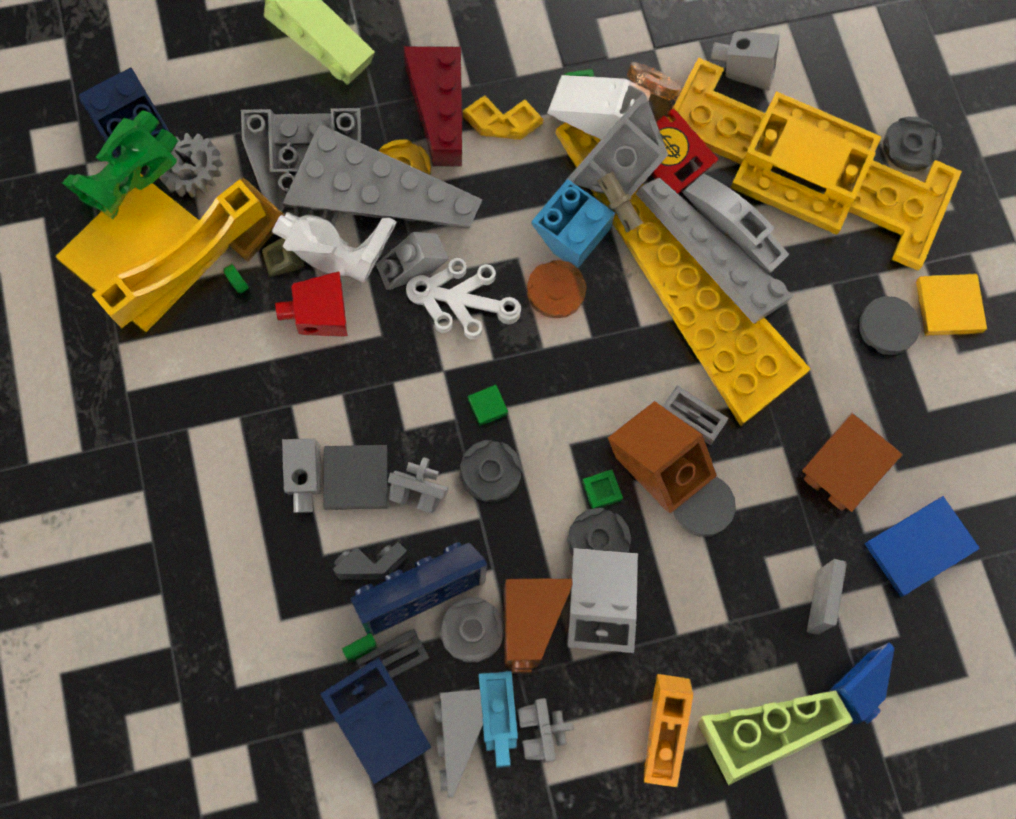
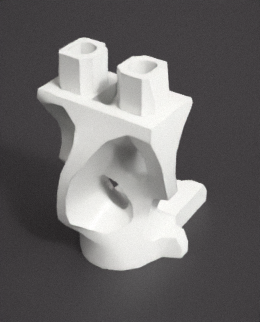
[272,212,397,283]

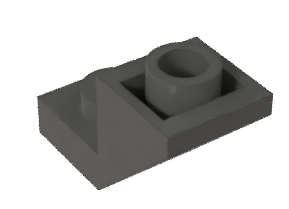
[333,542,408,580]

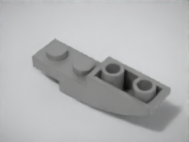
[682,173,789,274]

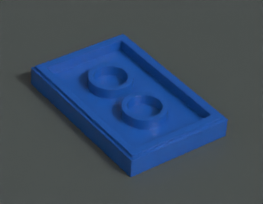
[865,496,980,597]

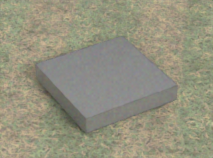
[807,559,847,635]

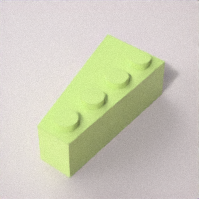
[264,0,375,84]
[698,691,853,785]

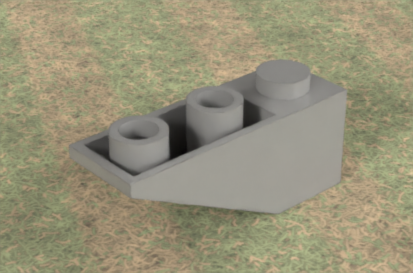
[434,689,483,798]

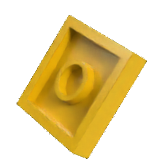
[916,274,987,336]

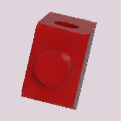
[275,272,348,337]

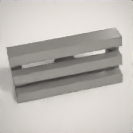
[663,385,729,445]

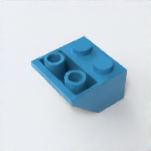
[531,179,615,270]

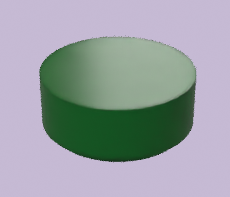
[223,263,249,294]

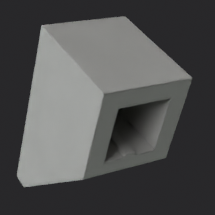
[376,232,449,290]

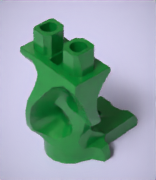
[62,111,179,219]

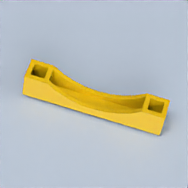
[92,179,266,328]

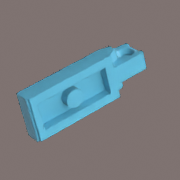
[478,671,518,768]

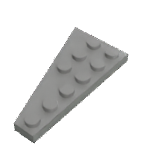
[282,124,482,228]

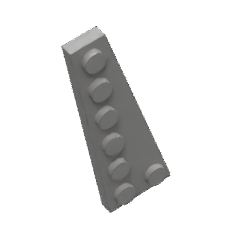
[636,178,793,324]

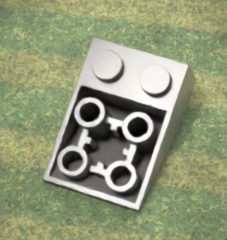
[566,548,638,653]

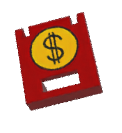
[651,108,718,195]

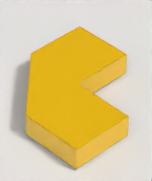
[463,95,543,140]

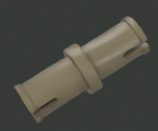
[597,171,643,233]

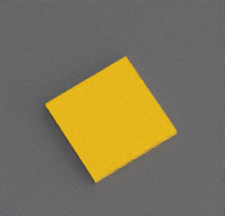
[56,174,229,332]

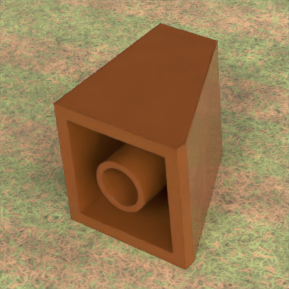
[608,401,717,514]
[802,412,903,512]
[503,578,573,674]

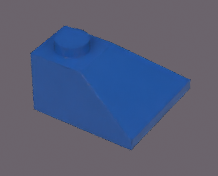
[828,643,894,724]

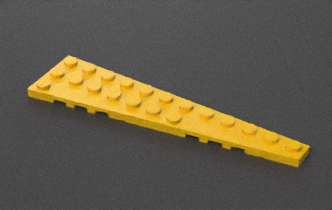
[555,122,811,426]

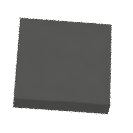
[323,445,388,510]

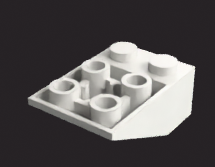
[547,75,651,140]

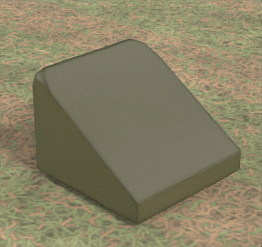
[262,238,304,277]

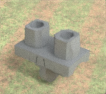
[388,457,448,513]
[518,698,574,763]

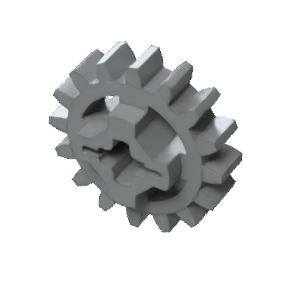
[159,133,223,197]

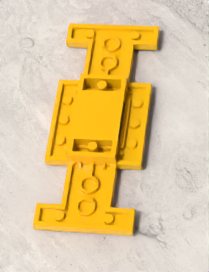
[668,57,962,271]

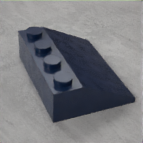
[350,542,487,636]

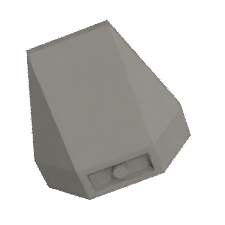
[241,108,361,227]

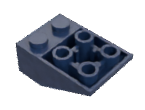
[79,67,170,158]
[320,658,432,784]

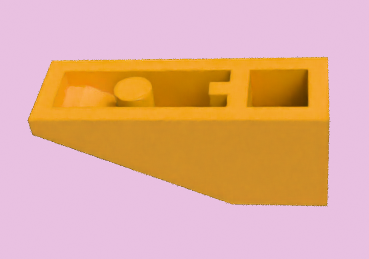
[644,674,694,787]

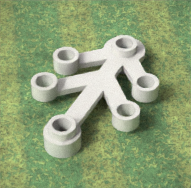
[406,258,521,339]

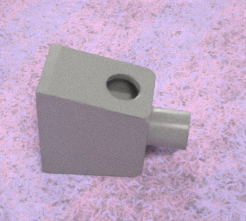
[711,31,780,90]
[282,438,321,513]

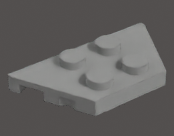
[566,93,668,196]

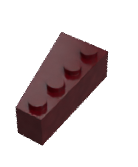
[403,46,462,166]

